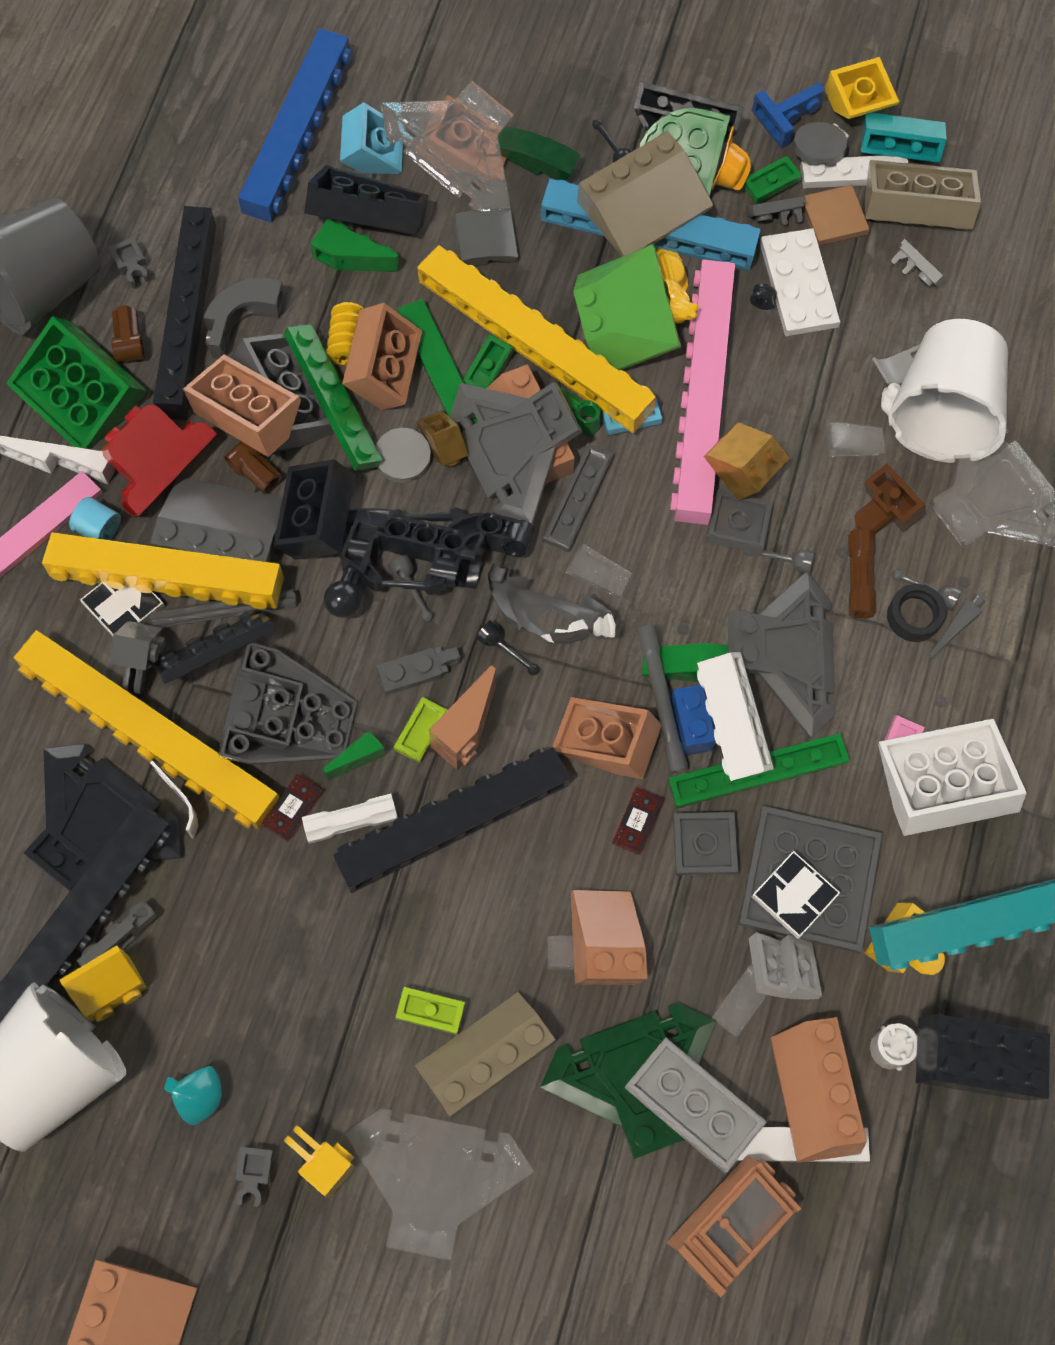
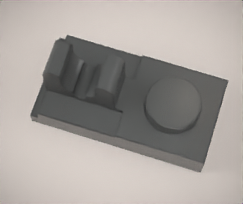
[746,196,806,225]

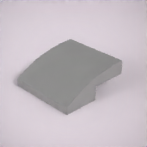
[748,932,822,1000]

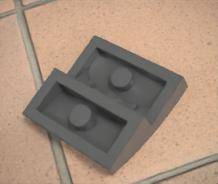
[453,209,518,266]

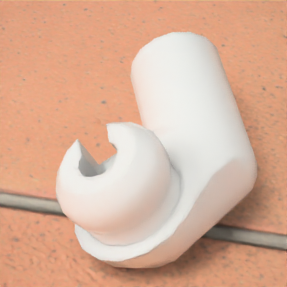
[881,383,900,416]

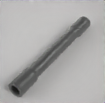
[637,625,688,773]

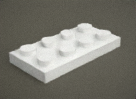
[760,228,840,336]

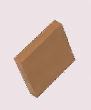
[801,185,870,246]

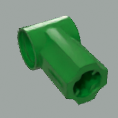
[559,387,600,436]

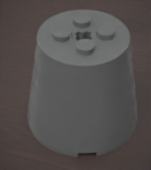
[0,197,101,335]

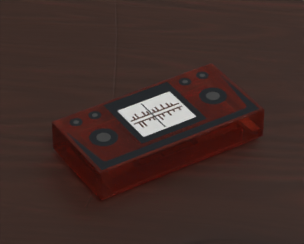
[262,774,323,842]
[612,787,663,855]

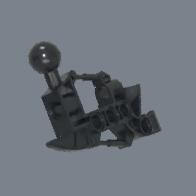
[323,507,534,618]

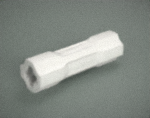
[302,794,397,844]

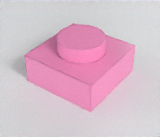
[884,715,925,741]

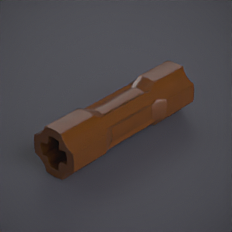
[848,529,876,619]

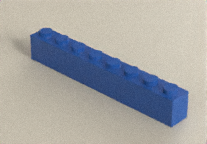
[238,28,352,223]

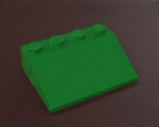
[6,316,147,449]

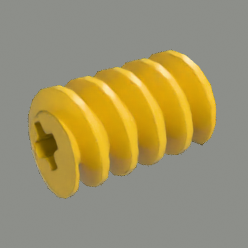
[326,302,364,367]

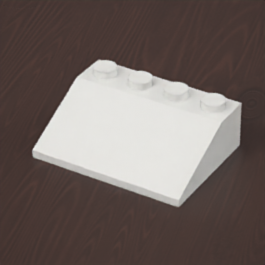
[878,719,1027,836]

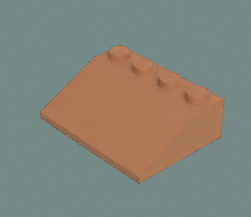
[67,1260,198,1345]

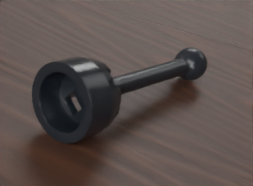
[592,118,631,163]
[476,620,539,676]

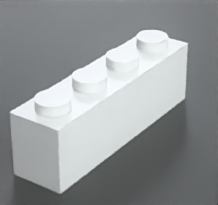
[697,652,774,781]

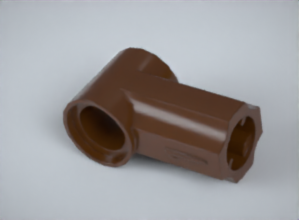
[111,305,145,363]
[224,441,282,494]

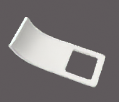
[150,761,198,838]

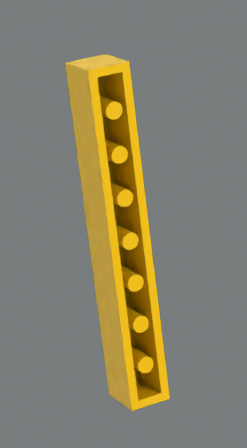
[42,532,284,610]

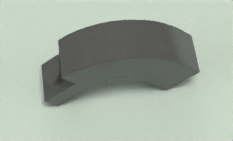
[204,278,285,359]

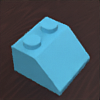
[340,102,404,174]

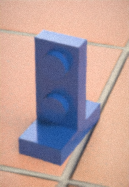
[751,82,825,149]

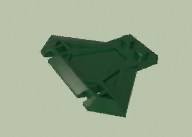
[540,1003,716,1159]

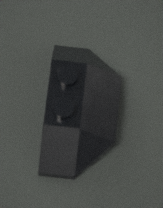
[633,81,744,143]

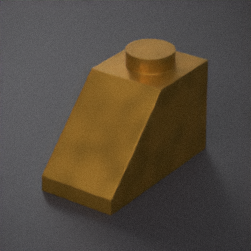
[416,410,469,466]

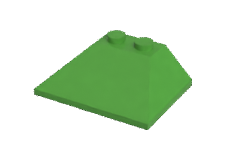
[573,244,681,370]

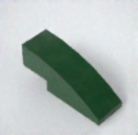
[491,126,581,181]

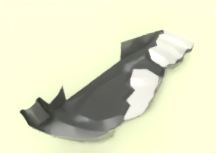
[487,563,615,644]

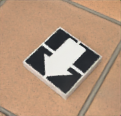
[80,582,165,637]
[751,851,840,939]

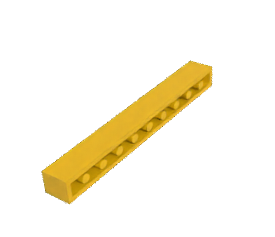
[417,245,656,434]
[14,630,280,830]

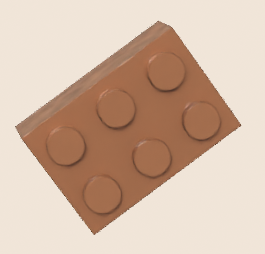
[342,303,422,410]

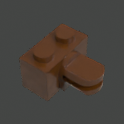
[855,463,926,533]

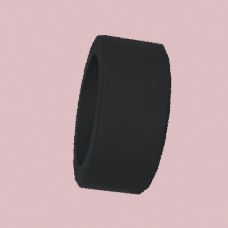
[887,583,946,642]

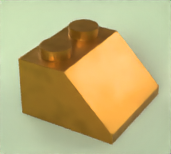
[703,422,789,501]

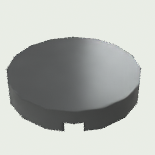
[793,122,847,166]

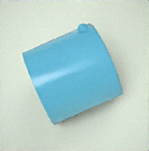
[69,497,121,540]

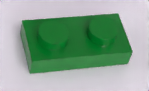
[743,156,802,204]

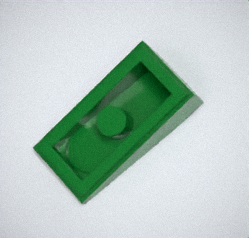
[462,334,515,389]
[323,731,385,781]

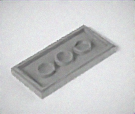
[625,1038,767,1174]

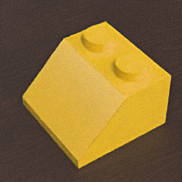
[825,57,899,119]
[60,946,147,1022]

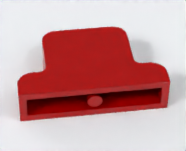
[102,405,217,517]

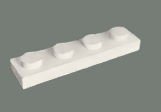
[800,155,908,188]

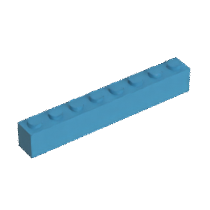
[540,178,760,271]

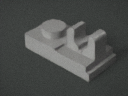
[892,239,947,288]

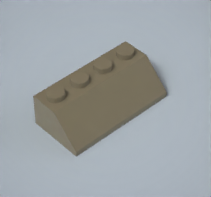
[864,160,981,230]
[414,992,556,1120]

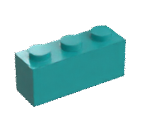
[860,113,947,163]

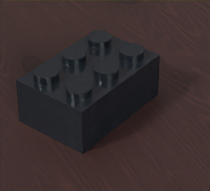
[273,459,355,560]

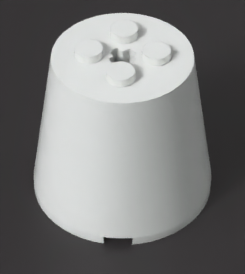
[889,319,1008,463]
[0,982,126,1152]

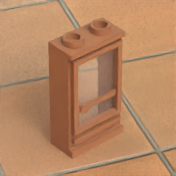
[666,1156,801,1297]

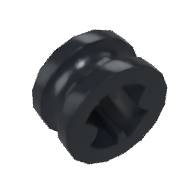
[750,284,777,310]

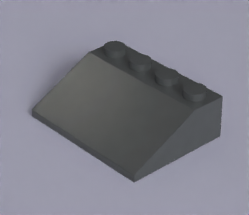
[232,330,361,451]
[150,477,283,563]

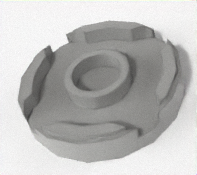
[375,427,431,483]

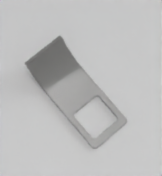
[872,344,920,385]

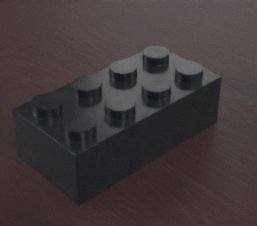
[915,1014,1050,1101]

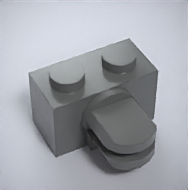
[109,621,166,695]

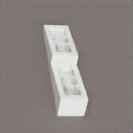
[0,436,116,484]
[737,1127,870,1163]

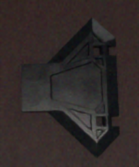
[24,744,181,892]

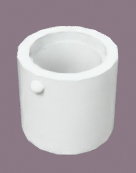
[870,1023,917,1071]

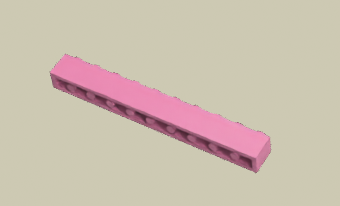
[670,259,735,525]

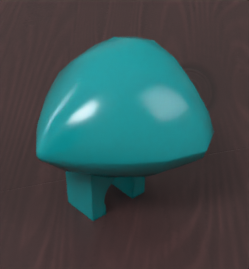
[164,1066,222,1125]

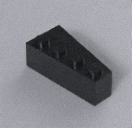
[304,165,429,235]

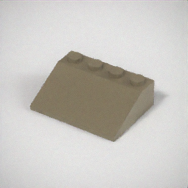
[577,131,713,257]

